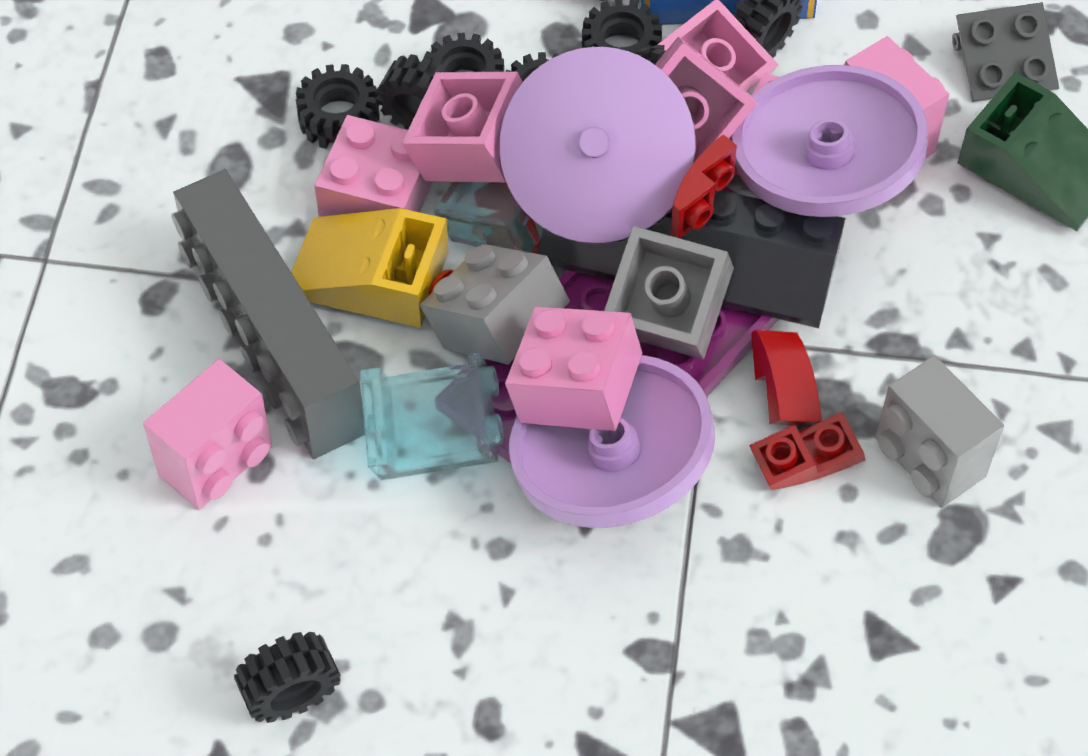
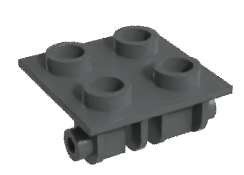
[952,2,1059,102]

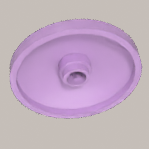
[500,47,696,244]
[732,65,927,217]
[509,355,715,528]

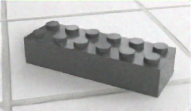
[171,169,367,460]

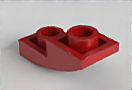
[670,134,737,238]
[751,330,822,426]
[749,412,866,490]

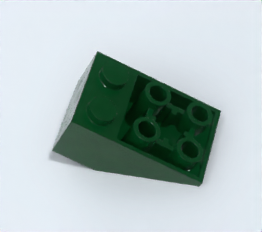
[957,72,1088,232]

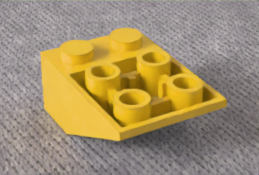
[291,208,449,328]

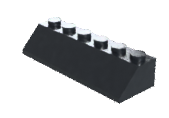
[538,190,846,329]

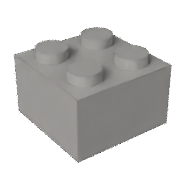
[604,226,734,360]
[420,244,570,364]
[875,355,1005,508]

